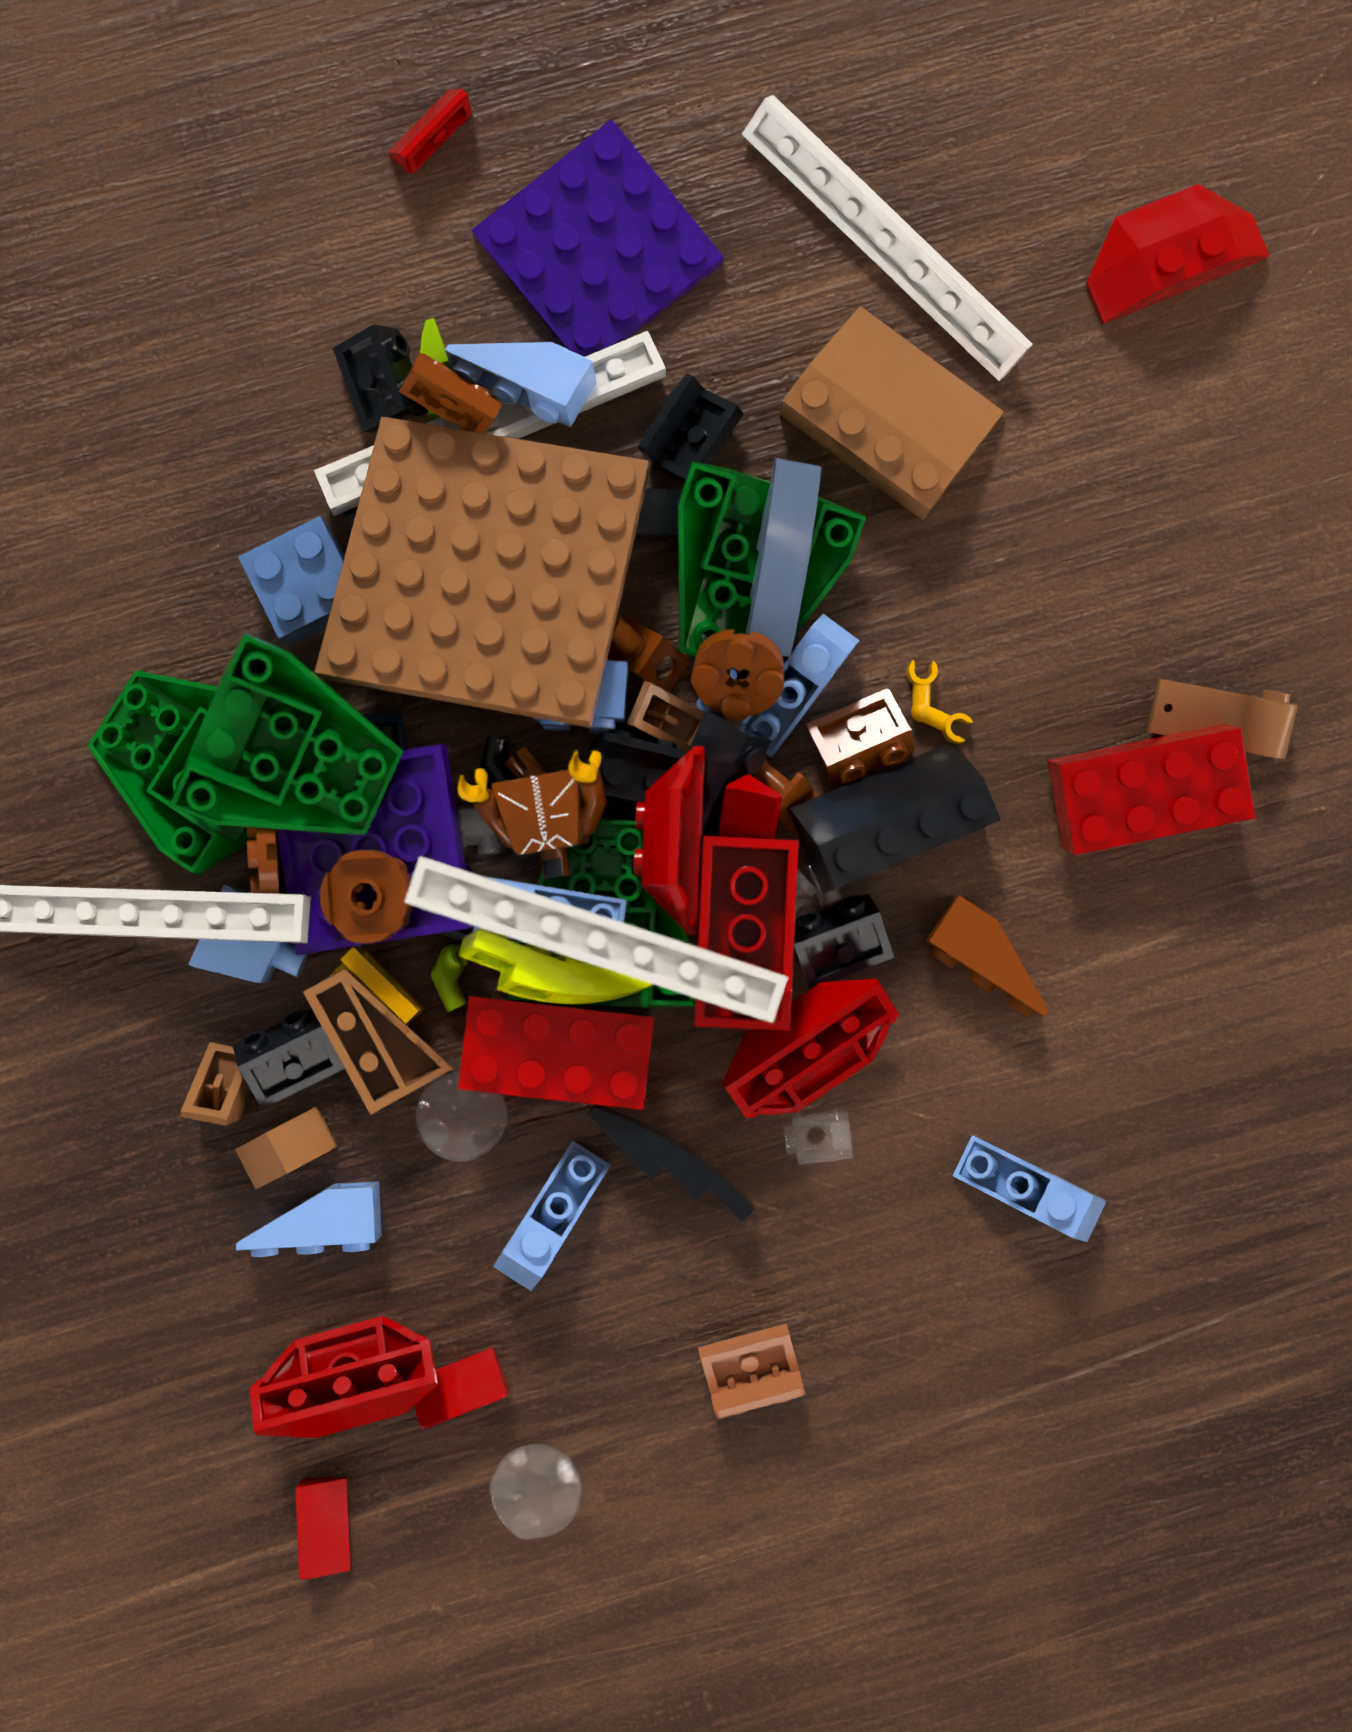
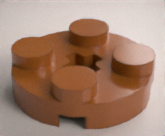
[691,629,785,722]
[247,827,280,894]
[320,850,414,944]

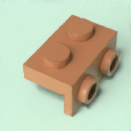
[698,1323,805,1418]

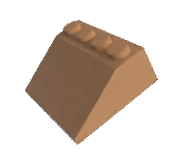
[780,306,1004,520]

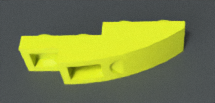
[458,928,652,1004]

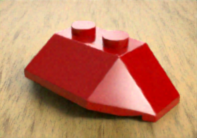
[1085,184,1270,325]
[634,746,706,935]
[722,979,899,1118]
[249,1316,438,1438]

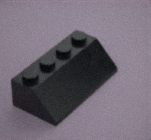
[788,742,1001,894]

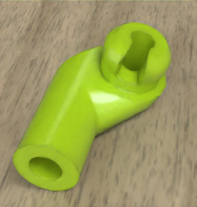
[430,944,469,1013]

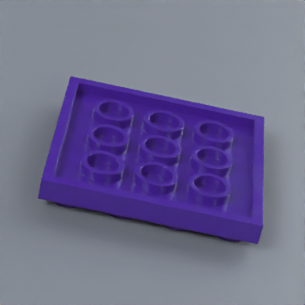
[472,119,724,357]
[277,744,474,955]

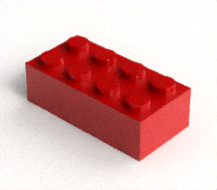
[1047,724,1255,855]
[694,836,799,1031]
[458,996,654,1110]

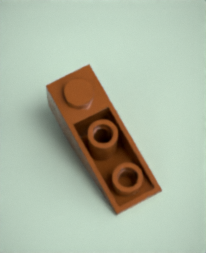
[924,895,1049,1019]

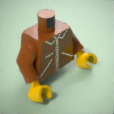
[458,751,607,879]

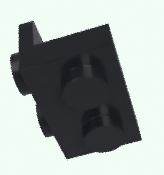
[638,373,744,483]

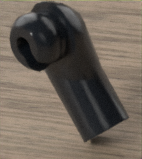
[480,737,516,791]

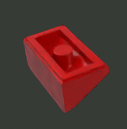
[389,89,472,175]
[718,774,782,839]
[414,1347,510,1430]
[295,1476,351,1580]

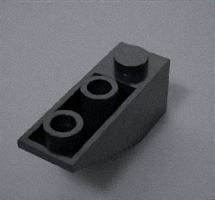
[688,710,772,859]

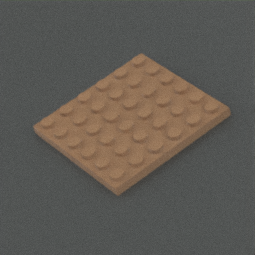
[314,416,650,728]

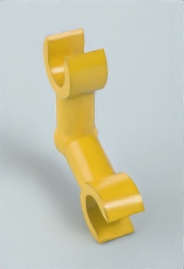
[906,660,973,744]

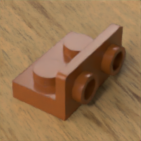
[399,353,502,434]
[806,688,914,787]

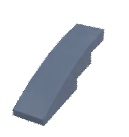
[745,458,822,657]

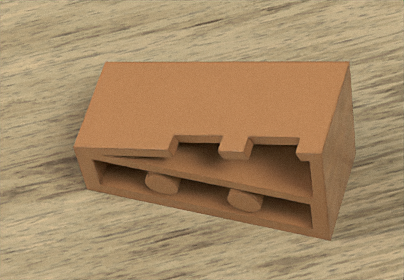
[303,968,453,1115]

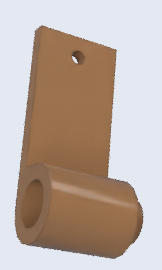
[1147,678,1298,759]

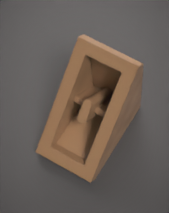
[627,681,706,751]
[181,1042,248,1126]
[235,1106,338,1189]

